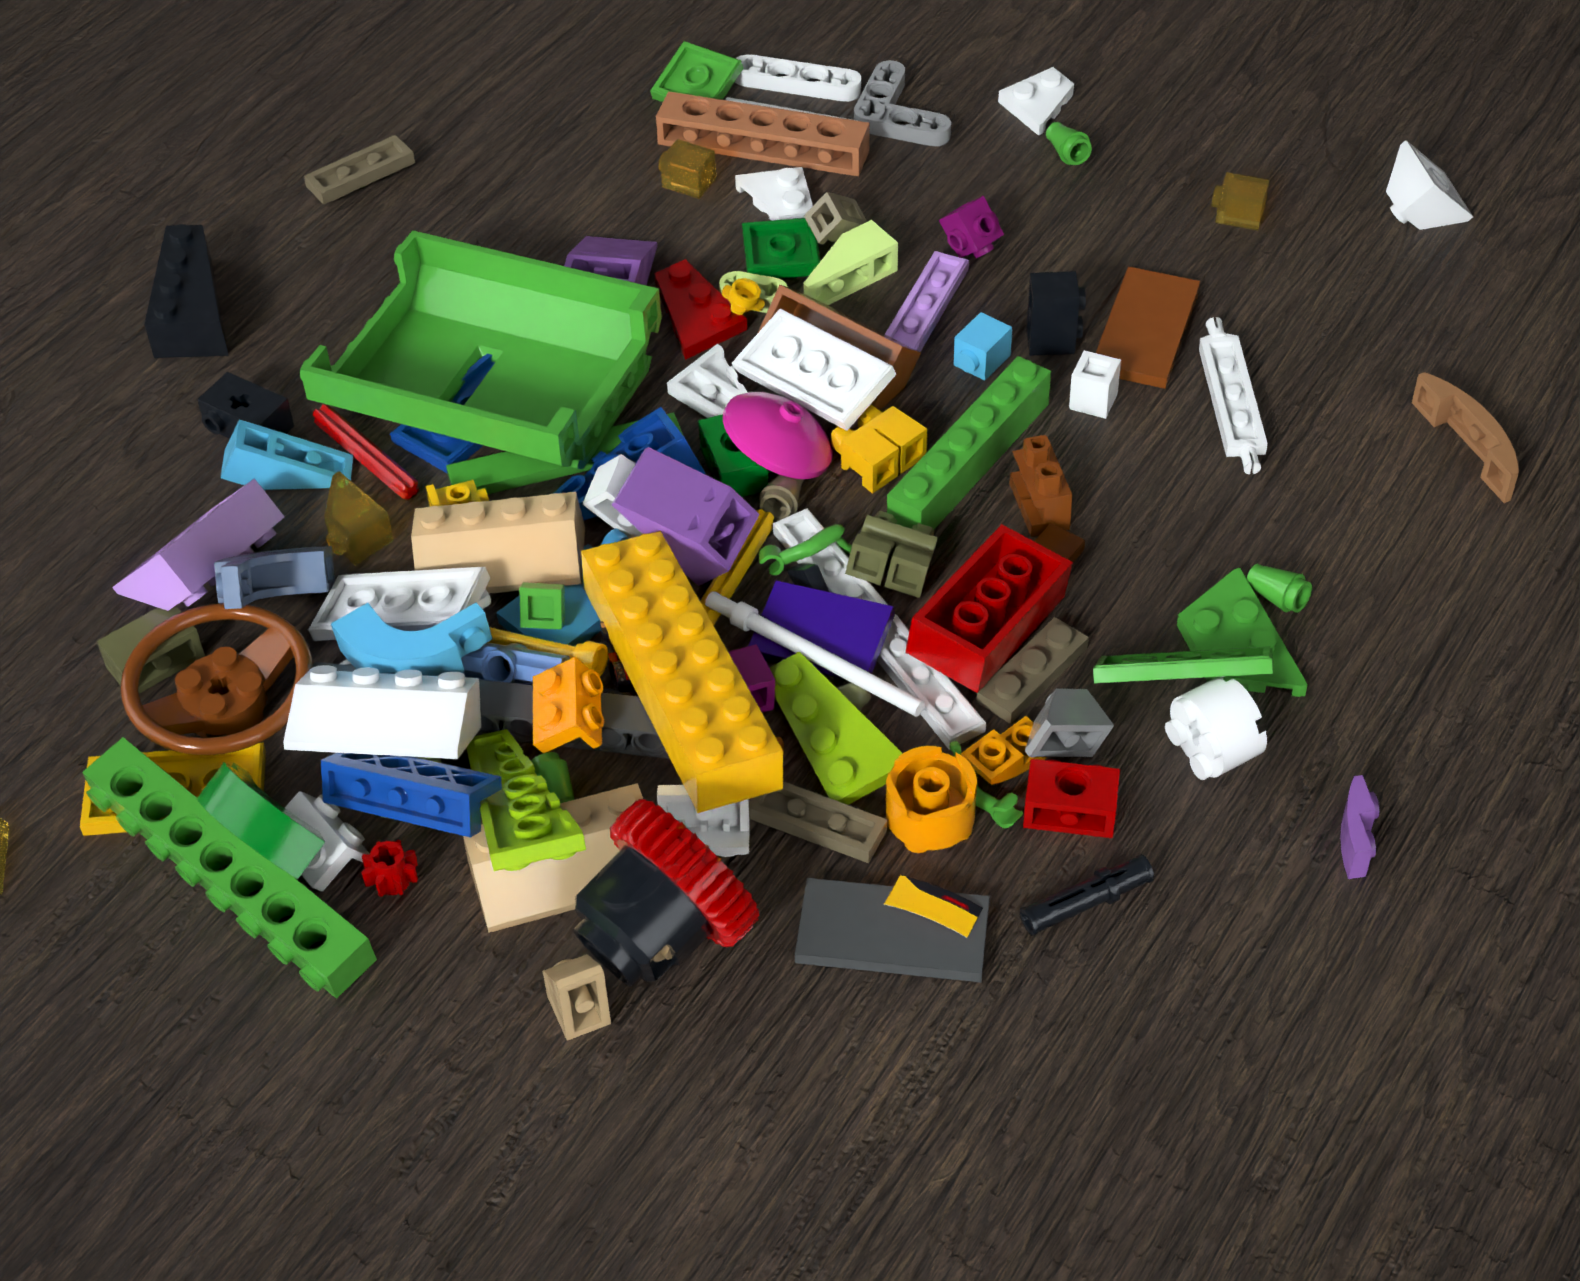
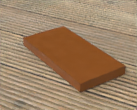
[1096,266,1201,389]

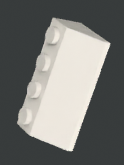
[284,665,481,759]

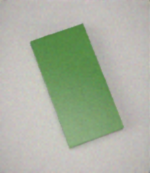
[1093,646,1273,683]

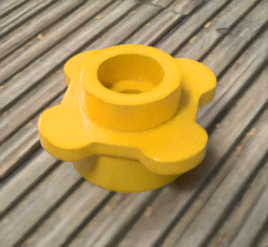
[722,278,765,315]

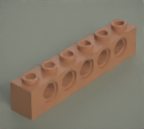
[656,91,870,177]

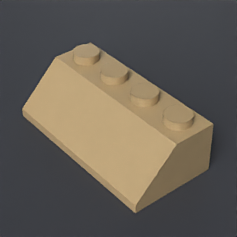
[411,492,585,593]
[463,783,643,933]

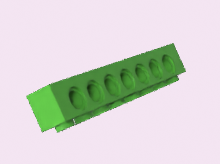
[82,737,377,999]

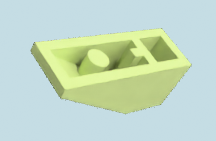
[804,220,898,305]

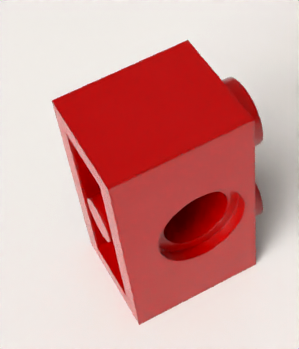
[1023,759,1120,838]

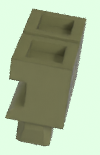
[845,511,938,598]

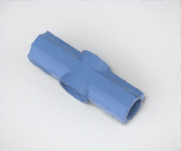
[461,642,569,685]

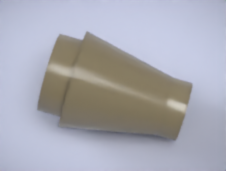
[759,475,804,521]

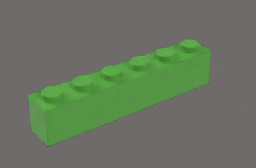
[887,356,1051,530]

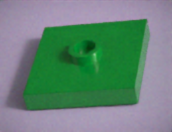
[742,218,820,278]

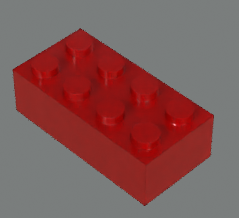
[905,524,1073,693]

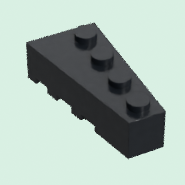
[144,224,229,358]

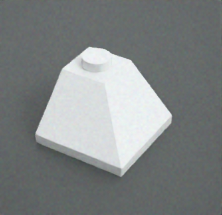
[1386,140,1473,230]

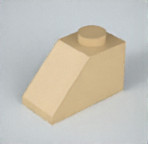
[543,954,611,1041]

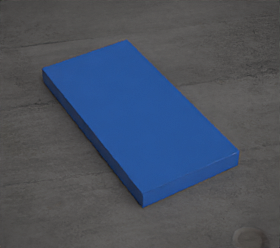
[390,354,495,473]

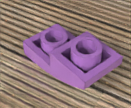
[1340,775,1379,879]

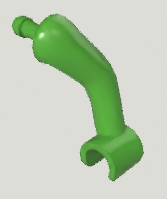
[759,524,852,576]
[949,741,1024,828]

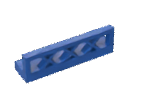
[321,753,502,838]

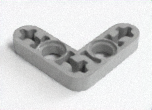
[854,60,951,146]

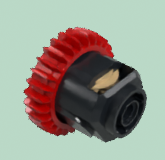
[573,799,759,987]

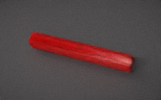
[313,404,419,500]

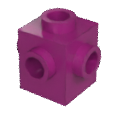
[939,195,1004,258]

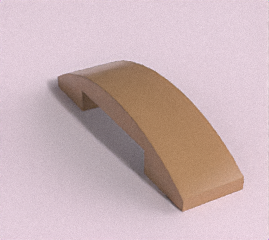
[1412,372,1519,503]

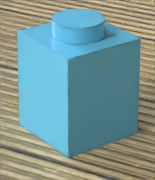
[954,312,1012,381]

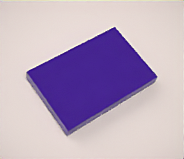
[748,580,895,679]

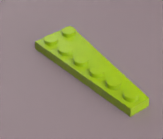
[466,729,586,872]

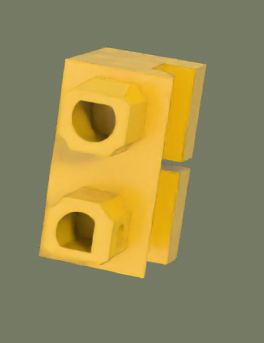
[831,405,927,494]

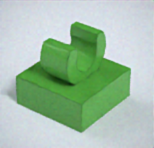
[519,582,565,630]

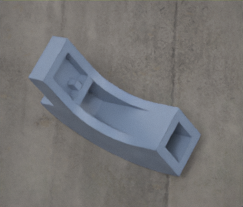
[214,546,335,609]

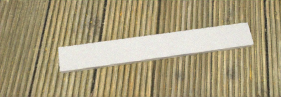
[773,508,986,750]

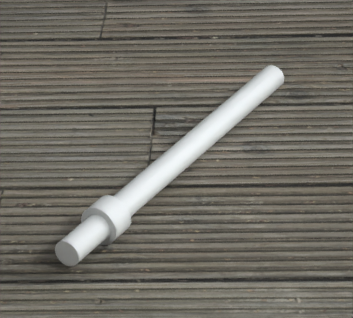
[705,591,925,717]

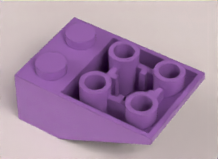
[564,236,657,285]
[611,447,760,586]

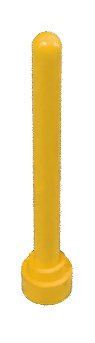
[488,627,608,677]

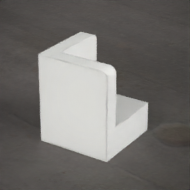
[1069,350,1121,419]

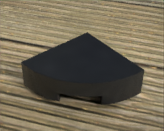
[787,564,829,592]

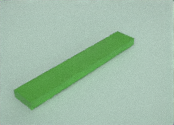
[446,412,683,494]

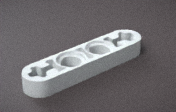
[735,54,861,102]

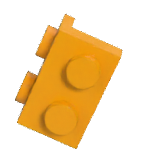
[533,657,604,753]

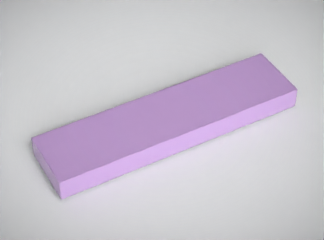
[885,251,969,352]

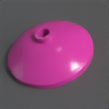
[723,392,833,479]

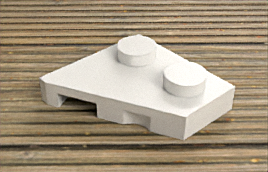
[998,67,1074,136]
[735,167,813,221]
[667,344,748,418]

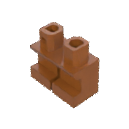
[1009,435,1072,537]

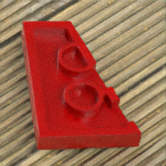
[654,259,747,360]

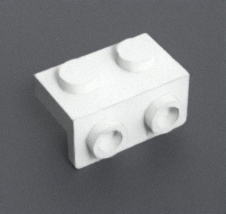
[657,785,750,857]
[285,791,370,892]

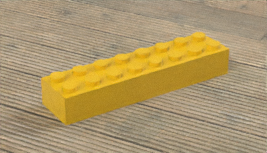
[581,531,783,813]

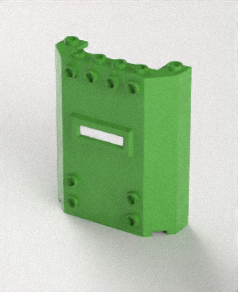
[300,230,662,469]

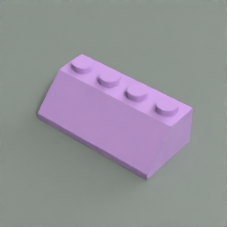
[112,478,285,611]

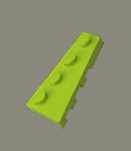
[770,652,903,805]

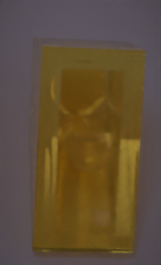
[324,471,394,565]

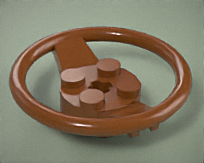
[121,603,313,755]

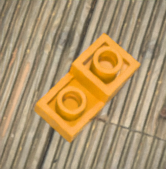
[961,716,1048,785]

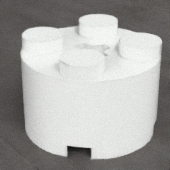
[1165,676,1267,780]

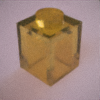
[659,139,716,199]
[1211,172,1269,231]

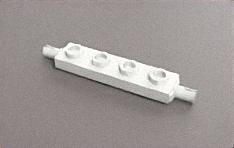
[1199,317,1268,474]

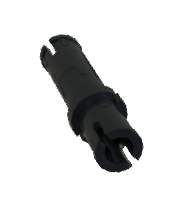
[1019,854,1154,936]

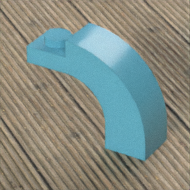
[331,602,492,676]

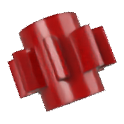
[361,840,418,897]

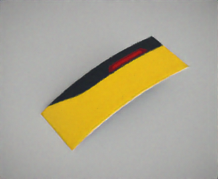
[884,875,983,938]

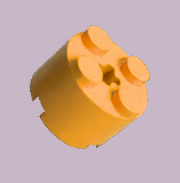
[886,746,977,853]

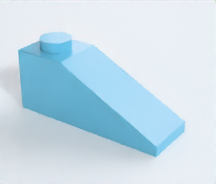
[221,419,353,490]

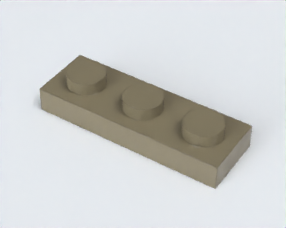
[304,135,415,204]
[976,617,1089,724]
[749,781,887,863]

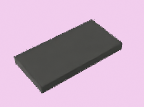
[795,878,990,983]

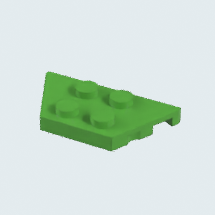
[1177,568,1308,697]

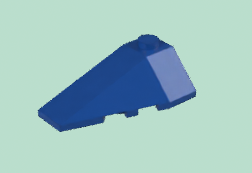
[554,407,706,520]

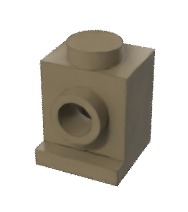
[804,192,867,244]

